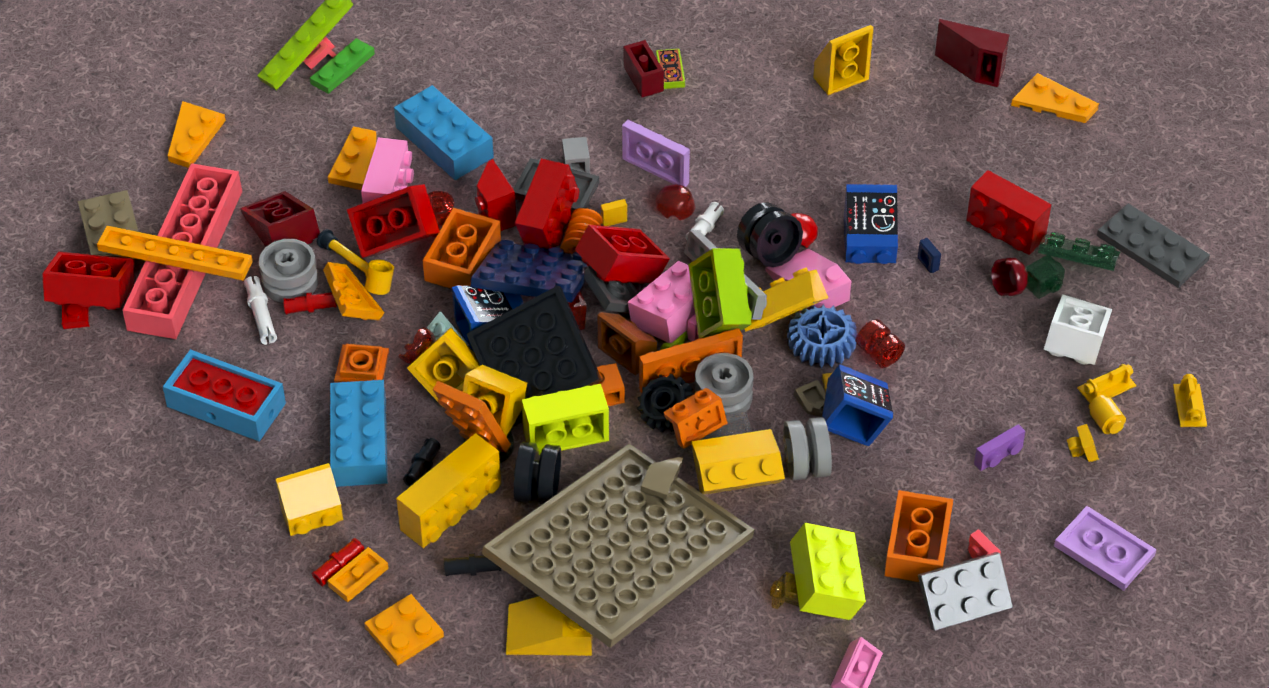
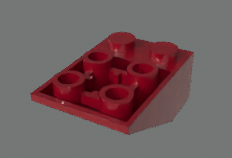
[935,19,1010,87]

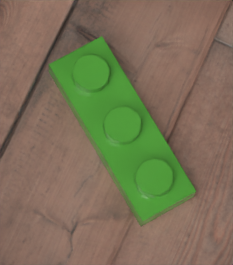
[310,38,375,94]

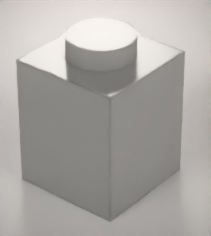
[562,137,590,174]

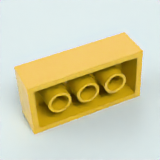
[396,433,501,548]

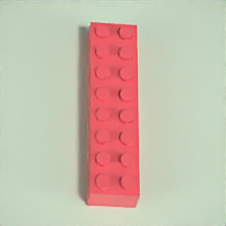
[122,163,242,339]

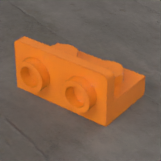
[664,388,727,449]

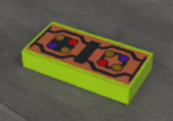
[656,49,685,89]

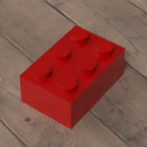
[515,158,580,249]
[966,170,1052,255]
[347,184,440,258]
[575,225,670,284]
[42,252,134,310]

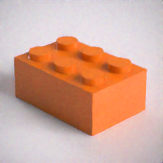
[423,208,501,289]
[884,490,953,582]

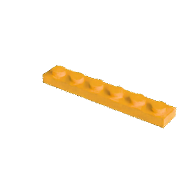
[97,226,253,281]

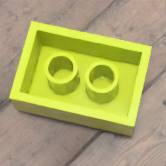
[522,384,609,455]
[790,523,866,620]

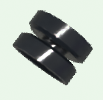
[737,202,803,267]
[514,442,562,504]

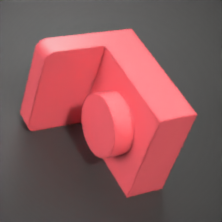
[303,36,336,70]
[968,529,1001,559]

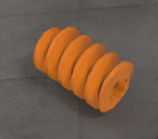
[560,208,603,254]

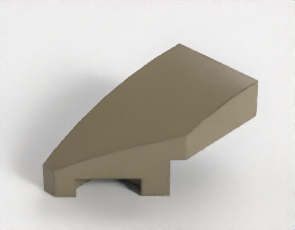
[794,380,826,417]
[641,457,683,500]

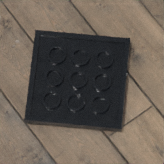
[467,286,602,427]

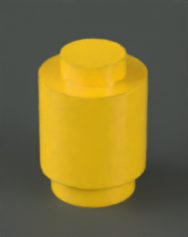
[1089,395,1126,434]

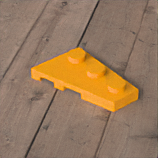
[1011,73,1099,123]
[168,101,226,168]
[328,126,377,190]
[323,262,385,320]

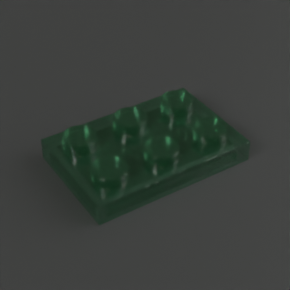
[1038,232,1120,271]

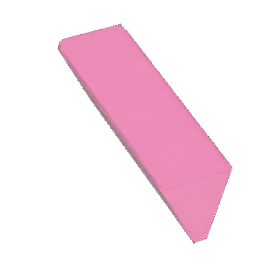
[830,637,883,688]

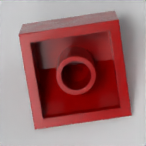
[475,159,516,231]

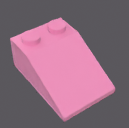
[765,249,851,313]

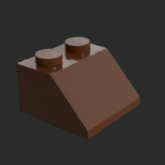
[597,312,657,376]

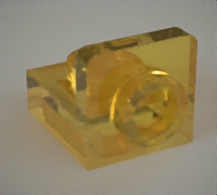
[770,572,799,609]

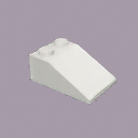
[1044,294,1112,365]

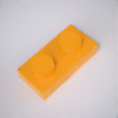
[327,547,388,603]

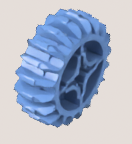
[787,304,858,368]

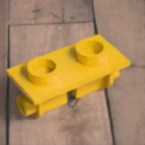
[1077,364,1136,403]
[1173,374,1207,427]

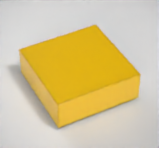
[601,199,627,226]

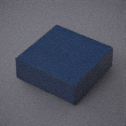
[917,238,941,273]

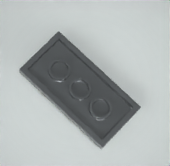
[1097,203,1210,288]

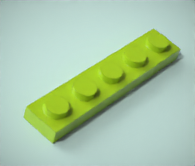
[257,0,353,91]

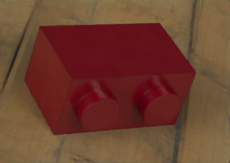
[623,40,664,98]

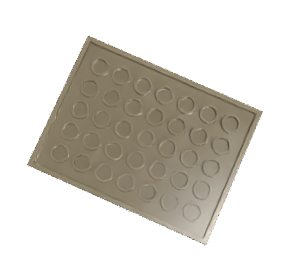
[482,444,755,648]

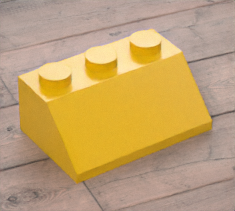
[744,267,828,332]
[691,429,785,495]

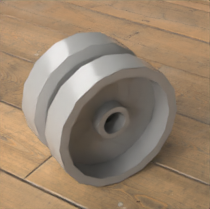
[259,239,318,303]
[695,353,754,420]
[783,417,832,481]

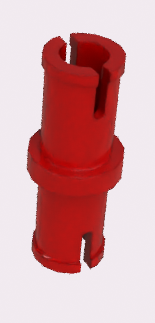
[283,292,337,315]
[311,538,365,587]

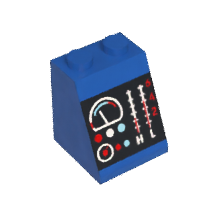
[843,184,898,264]
[452,286,523,352]
[822,364,893,446]

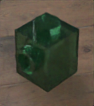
[1025,254,1065,299]

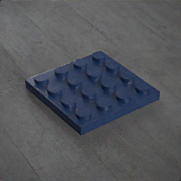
[471,240,592,303]

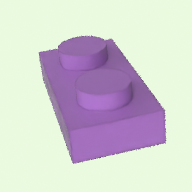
[974,424,1025,471]

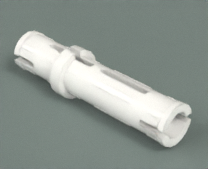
[244,276,277,345]

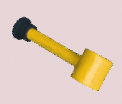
[317,229,394,295]

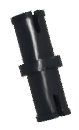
[403,438,441,487]
[444,553,502,576]

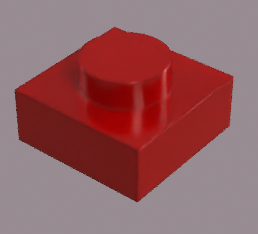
[62,304,89,329]

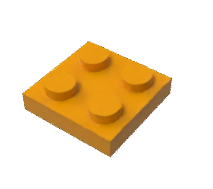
[364,594,444,666]

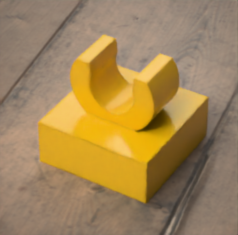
[1067,424,1099,462]

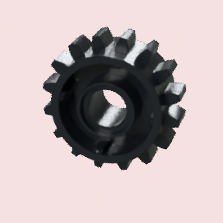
[637,374,694,432]

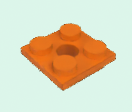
[334,344,389,383]

